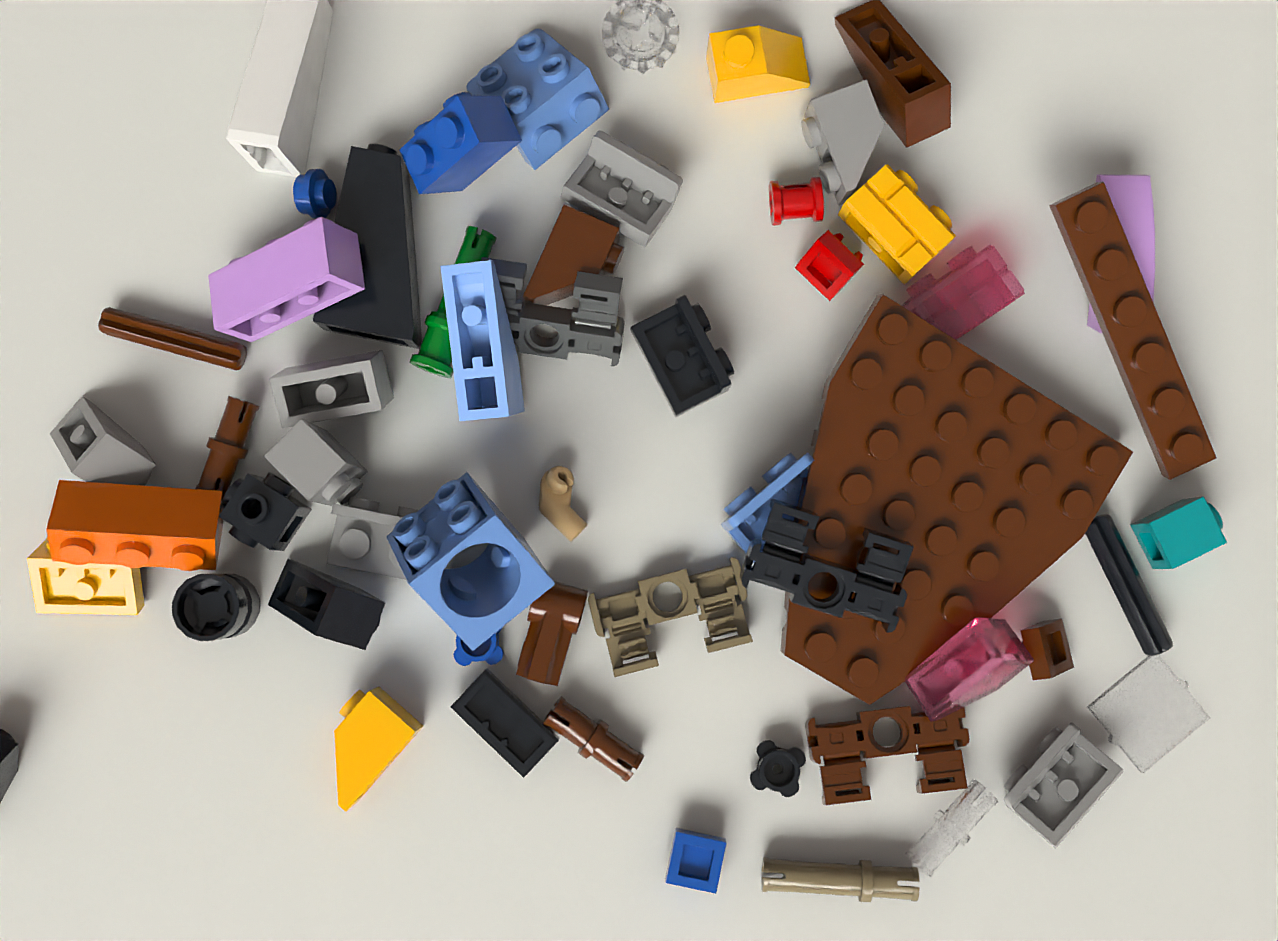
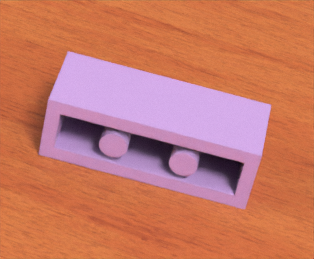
[208,217,365,342]

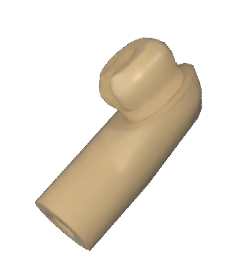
[539,466,588,542]

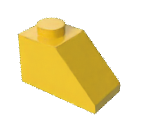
[706,25,810,103]
[334,686,423,812]

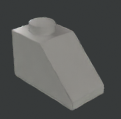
[50,396,156,486]

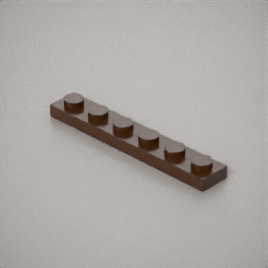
[1049,182,1217,480]

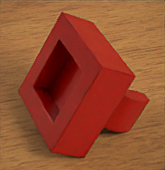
[794,230,864,301]

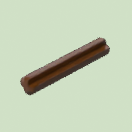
[98,307,247,371]

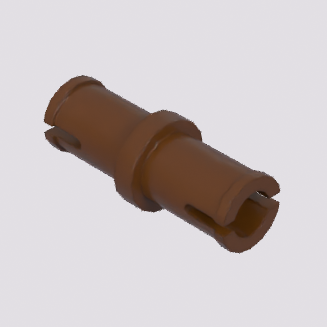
[195,396,260,498]
[543,696,644,782]

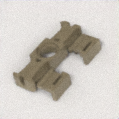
[588,557,753,677]

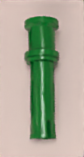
[409,226,497,378]

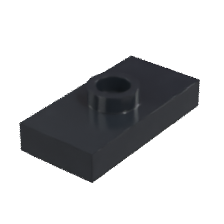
[450,668,560,778]

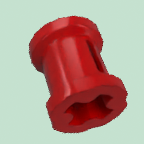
[769,177,824,226]

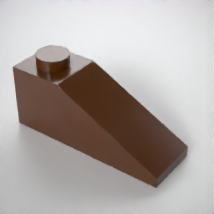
[834,0,951,148]

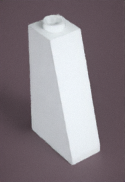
[226,0,333,177]

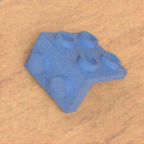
[466,29,610,170]
[721,452,814,563]

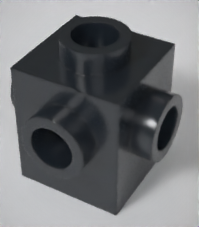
[219,472,312,551]

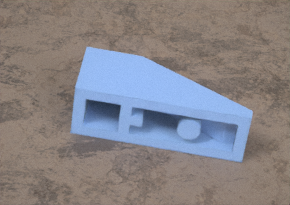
[441,260,525,421]

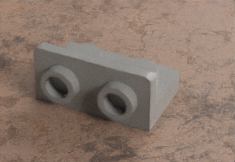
[326,497,419,580]

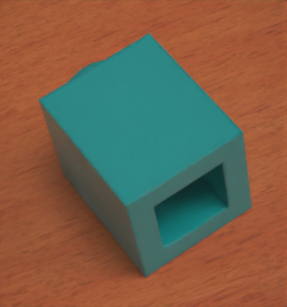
[1130,496,1228,569]

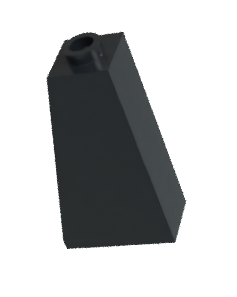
[313,144,422,349]

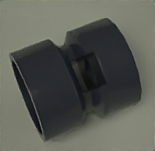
[172,574,260,641]

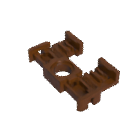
[805,700,970,805]

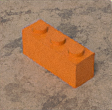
[46,480,223,571]

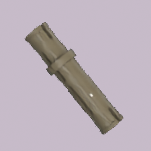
[761,857,920,902]

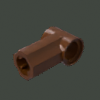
[516,581,588,686]

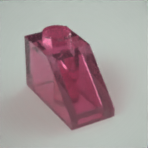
[905,618,1035,721]

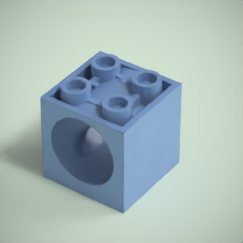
[386,472,555,651]

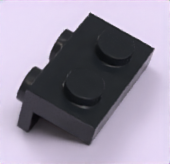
[630,295,734,418]

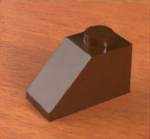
[523,205,625,306]

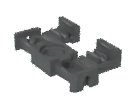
[481,257,625,366]

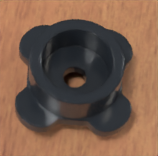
[750,740,806,797]

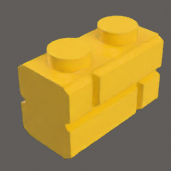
[837,164,956,285]

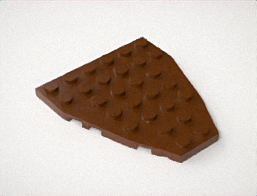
[780,294,1133,705]

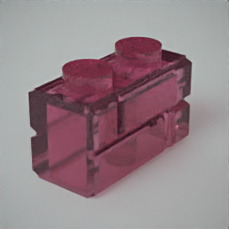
[902,244,1025,340]

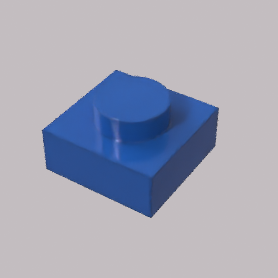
[665,828,727,894]

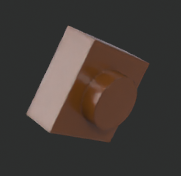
[1020,618,1074,680]

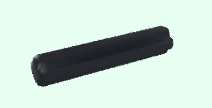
[1085,514,1173,656]

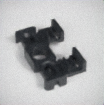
[740,498,914,633]

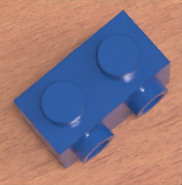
[399,92,522,194]

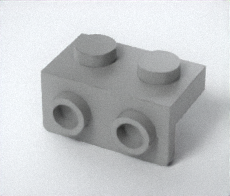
[560,130,683,247]
[1004,722,1123,849]

